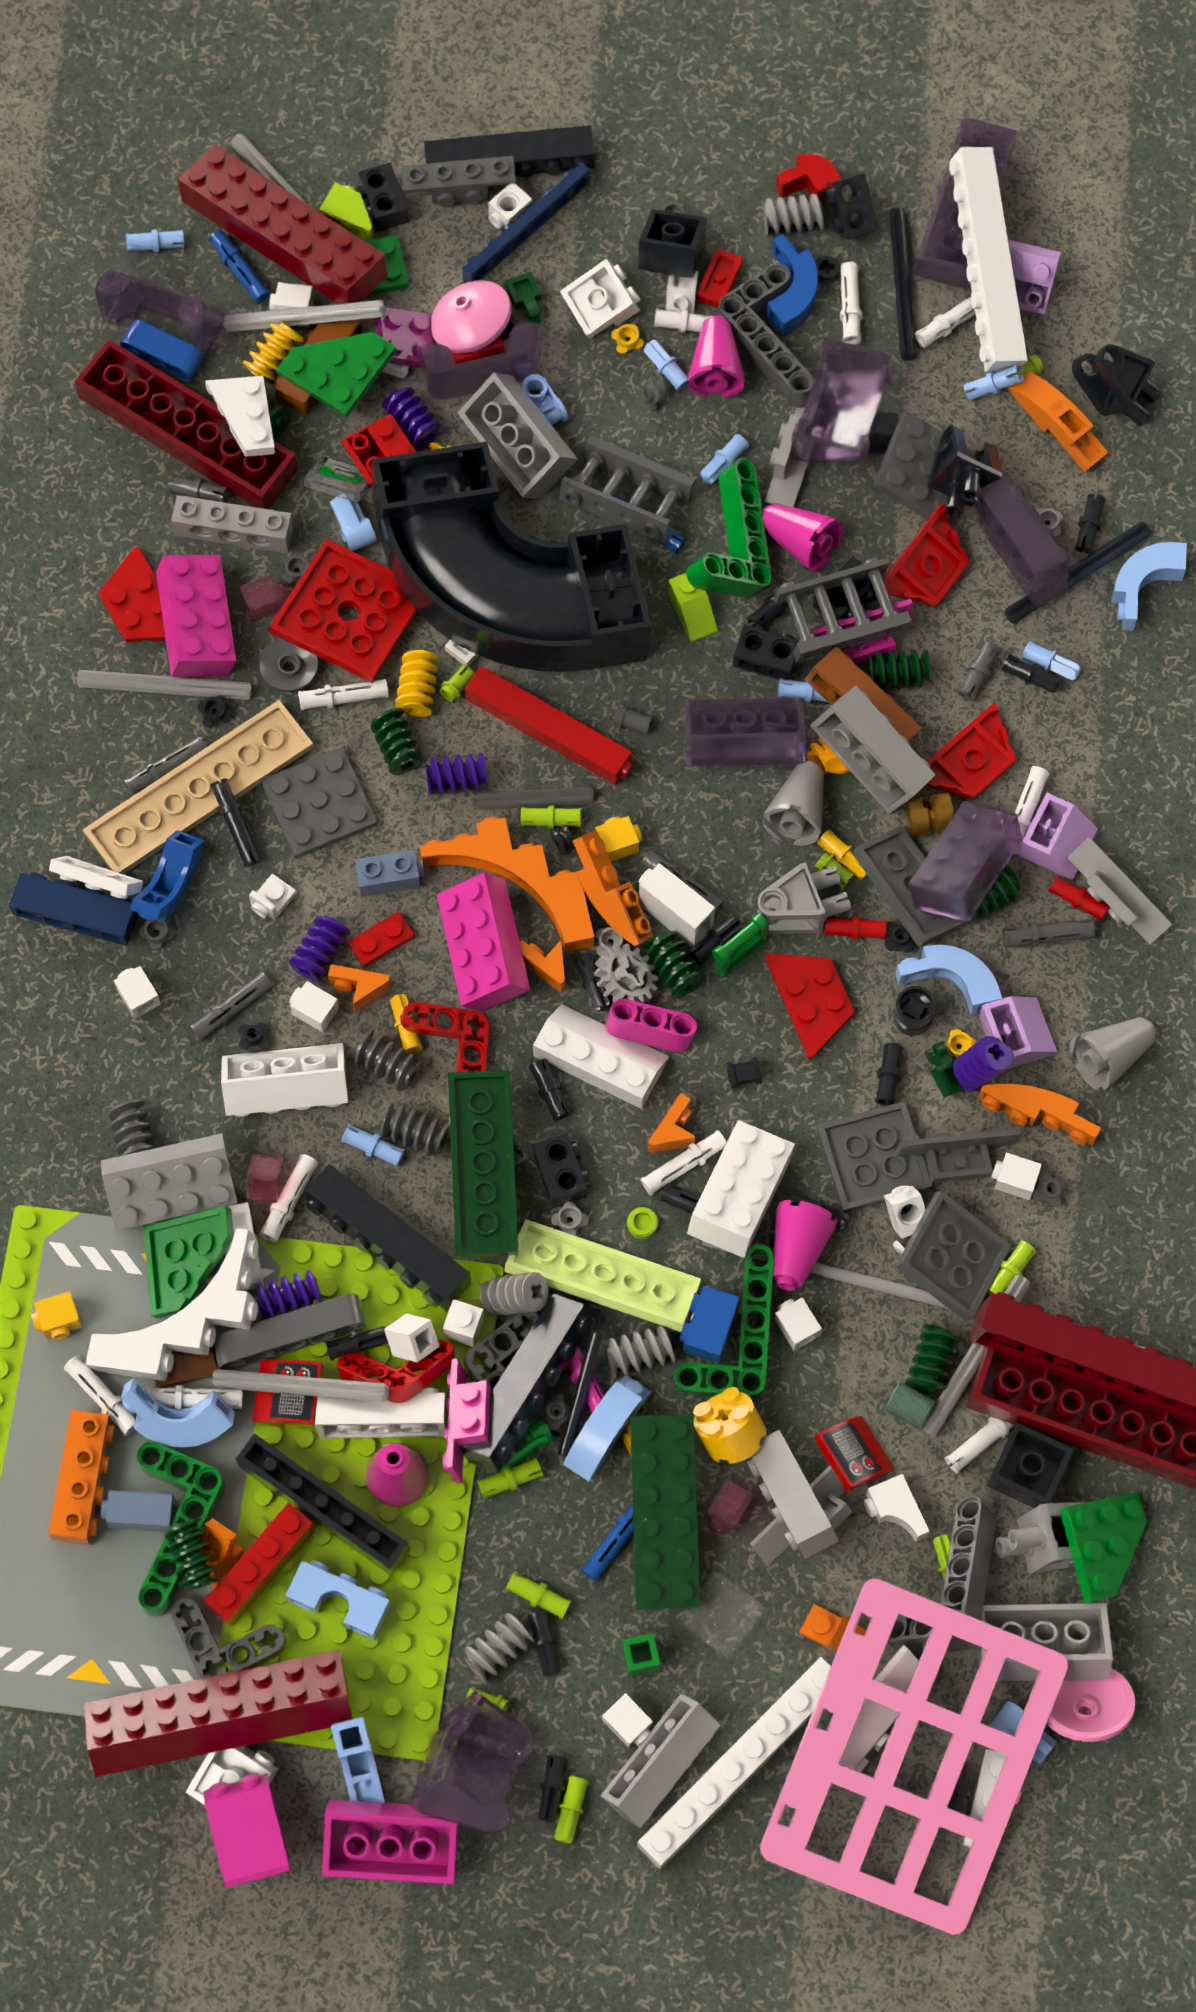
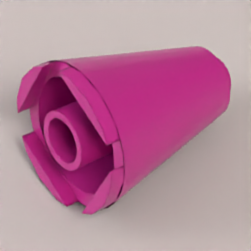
[687,315,745,398]
[762,503,843,572]
[772,1200,837,1291]
[366,1443,429,1507]

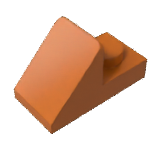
[520,940,565,994]
[328,964,391,1013]
[647,1093,695,1154]
[200,1518,244,1588]
[799,1604,866,1653]

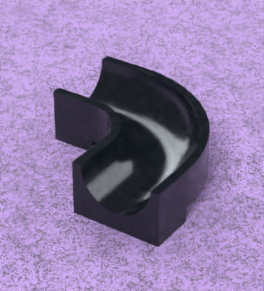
[371,442,652,672]

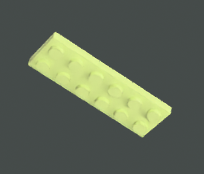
[504,1219,701,1332]

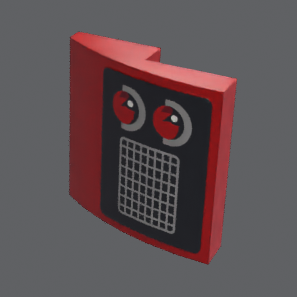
[252,1360,322,1427]
[814,1415,895,1492]

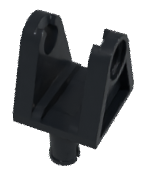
[1072,344,1162,426]
[928,425,1002,518]

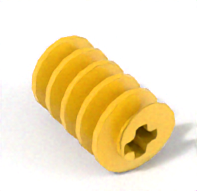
[242,320,304,384]
[395,650,439,717]

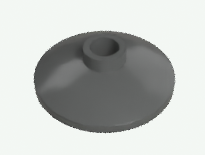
[259,638,318,692]

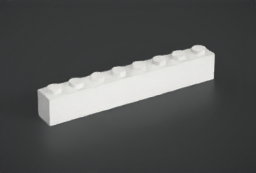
[949,147,1028,372]
[637,1657,831,1870]

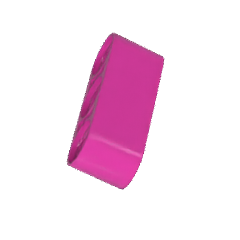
[605,999,697,1052]

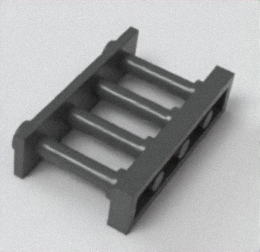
[559,435,696,544]
[774,557,912,663]

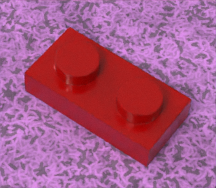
[696,249,743,308]
[347,911,415,968]

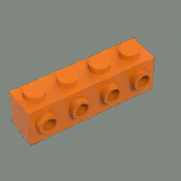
[48,1410,116,1545]

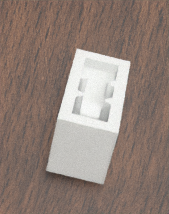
[864,1474,929,1542]

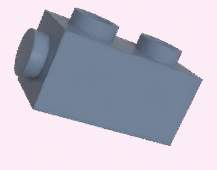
[355,850,425,897]
[101,1490,175,1532]

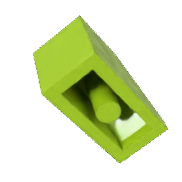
[320,183,374,241]
[668,573,718,643]

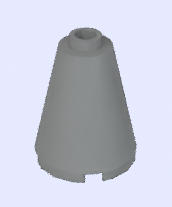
[763,761,824,846]
[1070,1017,1156,1090]

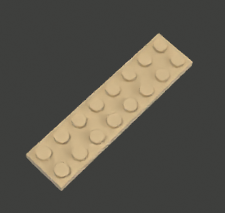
[82,700,314,875]

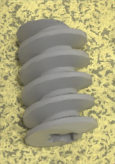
[763,194,823,235]
[480,1272,548,1316]
[606,1325,675,1378]
[463,1613,534,1684]

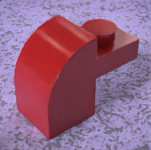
[776,154,842,203]

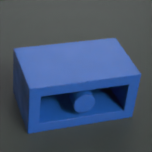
[679,1286,739,1363]

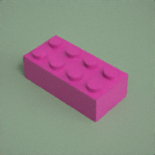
[156,555,236,677]
[437,872,530,1011]
[322,1800,459,1884]

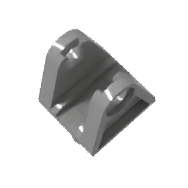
[757,862,851,934]
[995,1502,1086,1575]

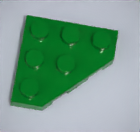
[276,332,397,418]
[143,1206,234,1319]
[1060,1491,1147,1604]

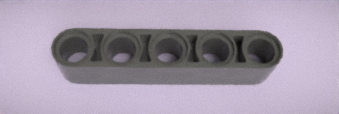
[213,1294,366,1370]

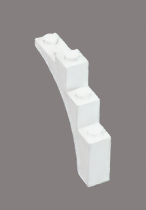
[86,1228,258,1381]

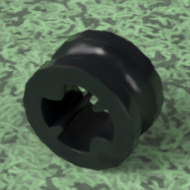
[815,256,839,284]
[550,825,575,855]

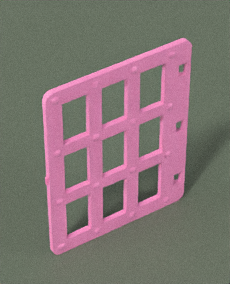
[760,1579,1068,1935]

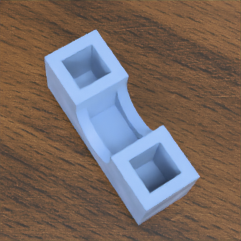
[285,1560,391,1641]

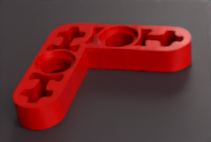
[400,1002,489,1072]
[337,1340,455,1403]

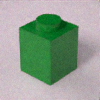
[621,1633,660,1678]

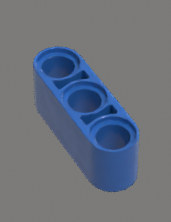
[119,319,205,382]

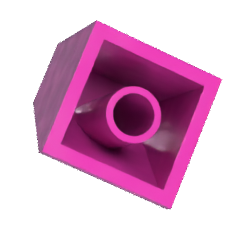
[203,1773,290,1888]

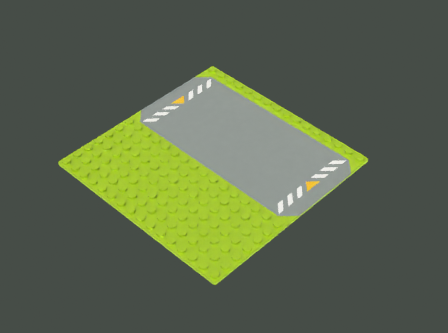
[0,1205,503,1762]

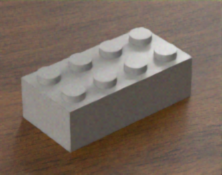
[458,372,578,499]
[810,685,935,814]
[101,1133,237,1231]
[977,1603,1113,1682]

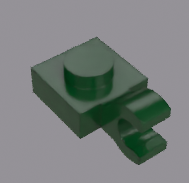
[505,272,542,325]
[925,1041,965,1098]

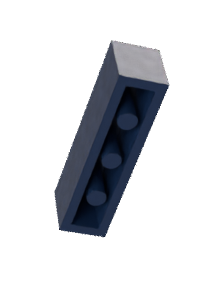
[9,872,138,946]

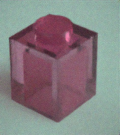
[240,574,288,622]
[246,1153,284,1203]
[707,1479,754,1533]

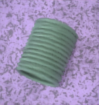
[885,1381,936,1430]

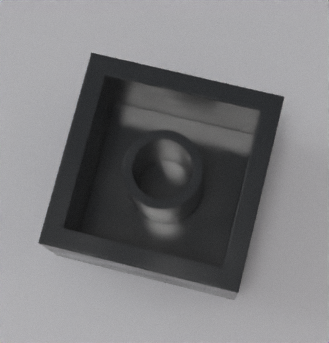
[638,209,707,278]
[987,1422,1074,1508]

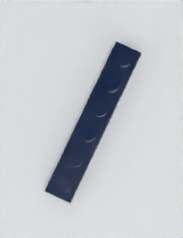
[462,162,590,283]

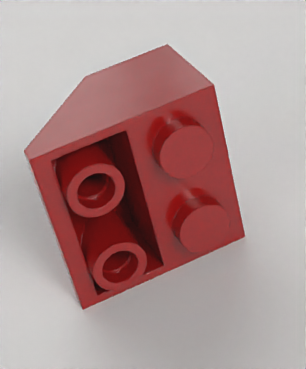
[341,414,416,487]

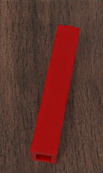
[465,666,633,785]

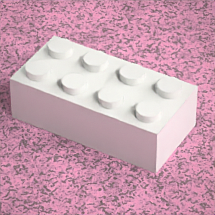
[687,1120,795,1258]

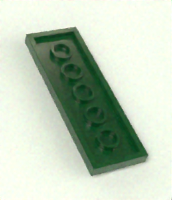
[448,1070,519,1257]
[630,1414,701,1610]

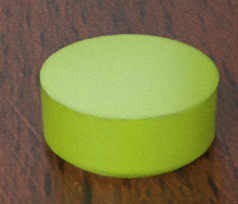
[627,1207,658,1239]

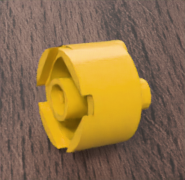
[693,1387,767,1464]

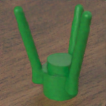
[493,1419,553,1475]

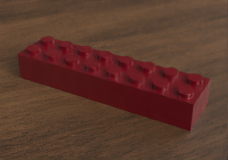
[177,144,388,304]
[74,339,298,509]
[968,1292,1196,1413]
[966,1340,1196,1489]
[84,1650,353,1777]

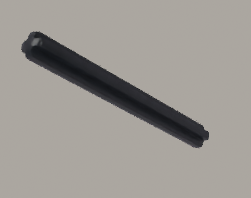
[889,207,916,361]
[1004,522,1150,624]

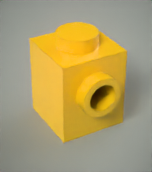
[595,816,643,862]
[31,1291,82,1340]

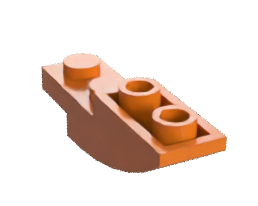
[1008,371,1108,473]
[573,830,654,946]
[978,1084,1101,1146]

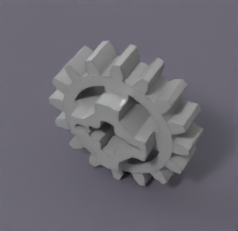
[594,944,658,1003]

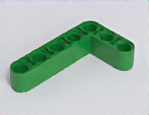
[686,458,772,598]
[674,1244,774,1400]
[136,1441,225,1617]

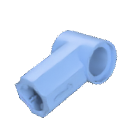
[330,492,377,551]
[989,1701,1057,1765]

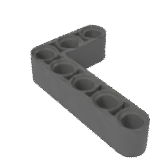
[719,264,814,408]
[887,1496,996,1656]

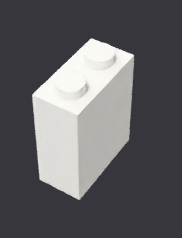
[638,863,715,947]

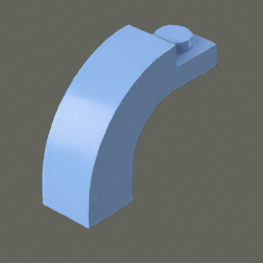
[1111,542,1187,631]
[895,945,1002,1015]
[563,1375,652,1482]
[121,1377,235,1447]
[331,1717,385,1803]

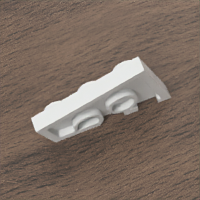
[206,376,274,457]

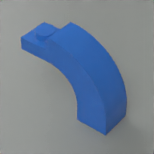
[767,234,818,337]
[130,830,204,922]

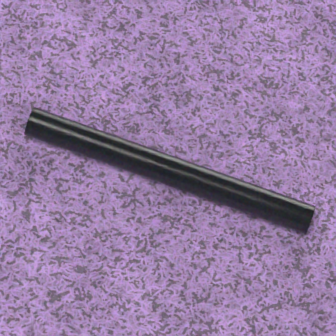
[557,1332,603,1457]

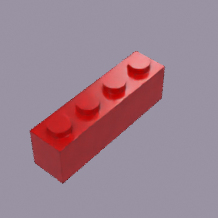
[204,1502,315,1628]

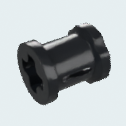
[726,1057,762,1089]

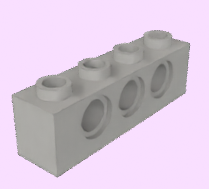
[171,495,294,554]

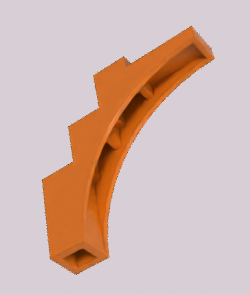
[419,817,594,953]

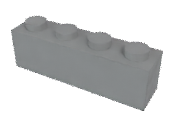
[746,1430,839,1559]
[601,1694,721,1828]

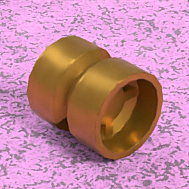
[905,793,954,837]

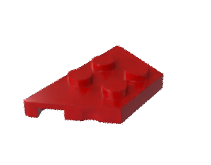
[883,504,969,607]
[98,546,166,643]
[926,703,1016,801]
[764,953,854,1061]

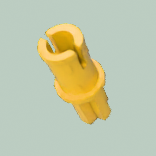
[817,829,868,880]
[390,994,423,1055]

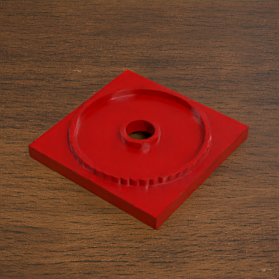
[269,539,417,683]

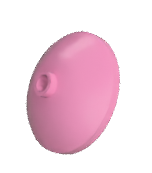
[431,280,512,353]
[1046,1668,1135,1742]

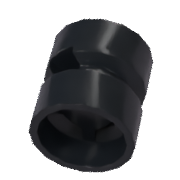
[893,986,936,1036]

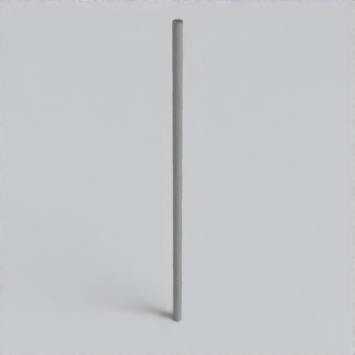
[701,1240,1145,1349]

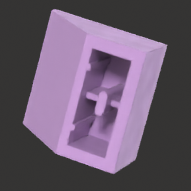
[1008,240,1061,315]
[1018,793,1098,880]
[979,996,1057,1070]

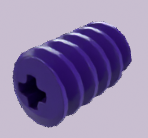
[381,387,440,451]
[426,753,488,795]
[289,916,351,983]
[953,1036,1014,1092]
[255,1270,323,1320]

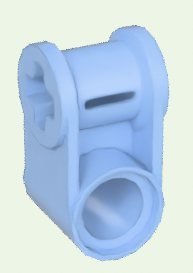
[522,374,568,425]

